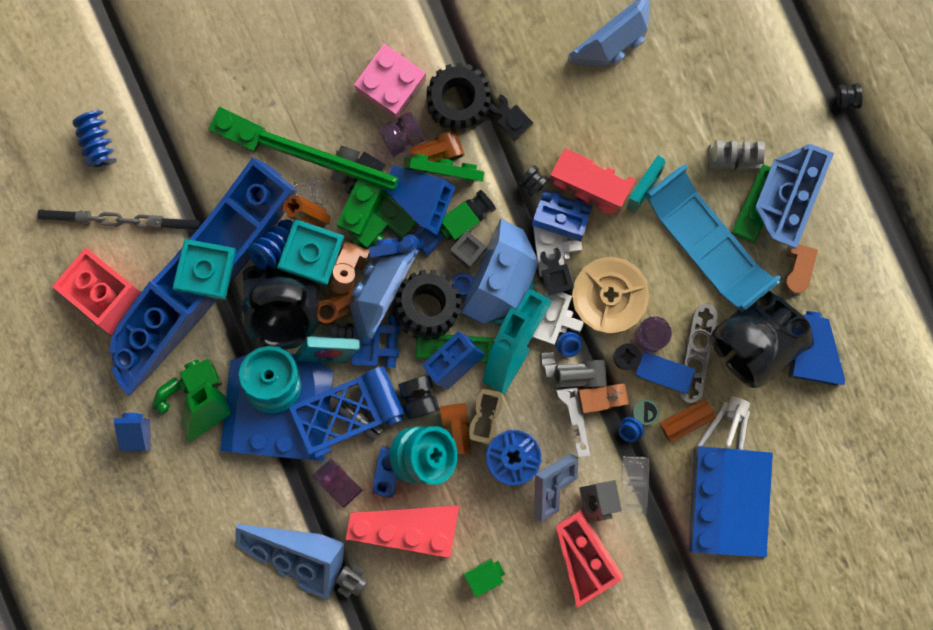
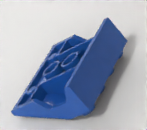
[688,446,773,557]

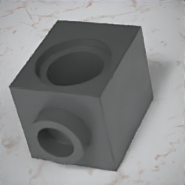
[450,230,487,270]
[579,480,622,521]

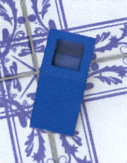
[114,413,151,451]

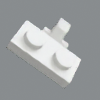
[533,226,582,277]
[532,291,584,345]

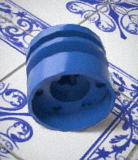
[486,430,541,485]

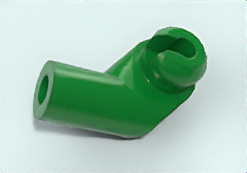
[152,377,181,415]

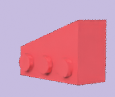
[549,148,636,216]
[556,509,623,608]

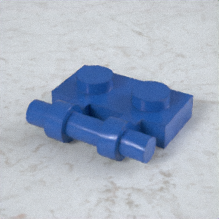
[532,190,592,242]
[369,235,424,258]
[352,315,401,368]

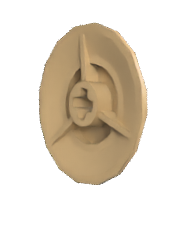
[572,257,650,334]

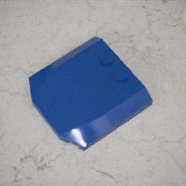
[220,353,334,461]

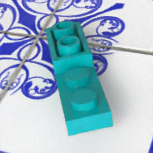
[483,289,552,394]

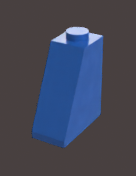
[384,165,455,235]
[788,311,845,386]

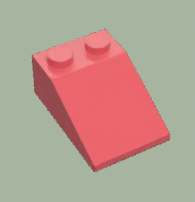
[52,247,141,336]

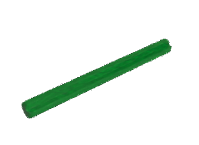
[258,131,399,191]

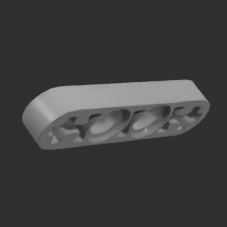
[678,304,717,404]

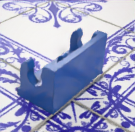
[422,330,485,390]

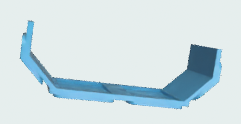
[645,164,781,313]

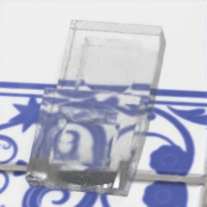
[620,456,650,514]

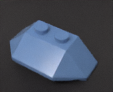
[568,0,650,68]
[755,144,834,249]
[460,219,539,324]
[349,249,419,342]

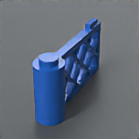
[289,366,405,458]

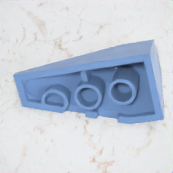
[236,524,344,600]

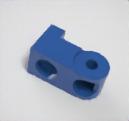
[372,446,398,499]

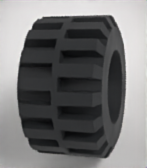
[426,63,491,132]
[393,269,461,340]

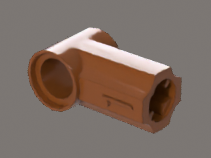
[410,130,465,162]
[318,284,355,326]
[440,403,471,455]

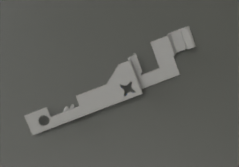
[540,351,590,457]

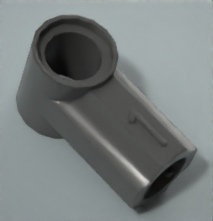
[554,360,607,388]

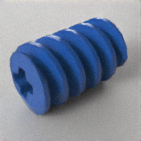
[72,110,117,167]
[248,219,293,270]

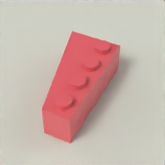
[346,505,459,558]

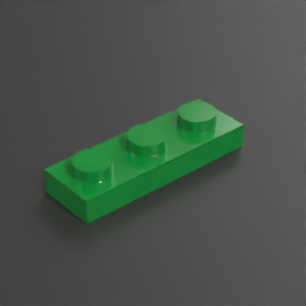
[403,153,485,182]

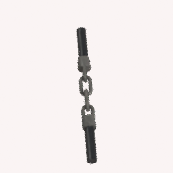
[37,209,201,230]

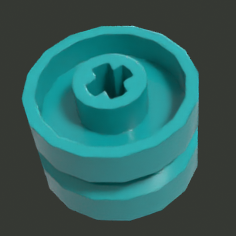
[239,346,302,414]
[390,427,458,484]

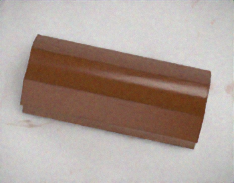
[283,195,331,228]
[659,398,716,443]

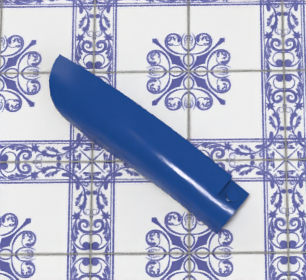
[109,158,298,396]

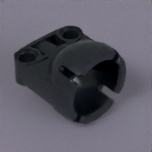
[241,264,320,350]
[710,291,814,388]

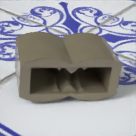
[469,388,502,445]

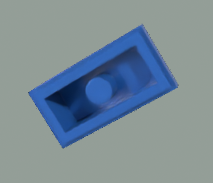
[636,352,696,394]

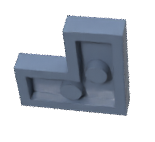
[534,453,578,522]

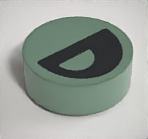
[632,399,659,426]

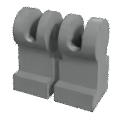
[708,140,765,172]

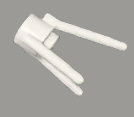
[697,396,750,450]

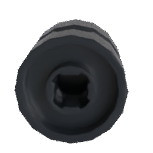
[398,375,440,420]

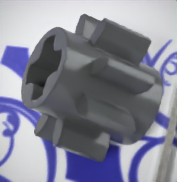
[335,564,368,598]

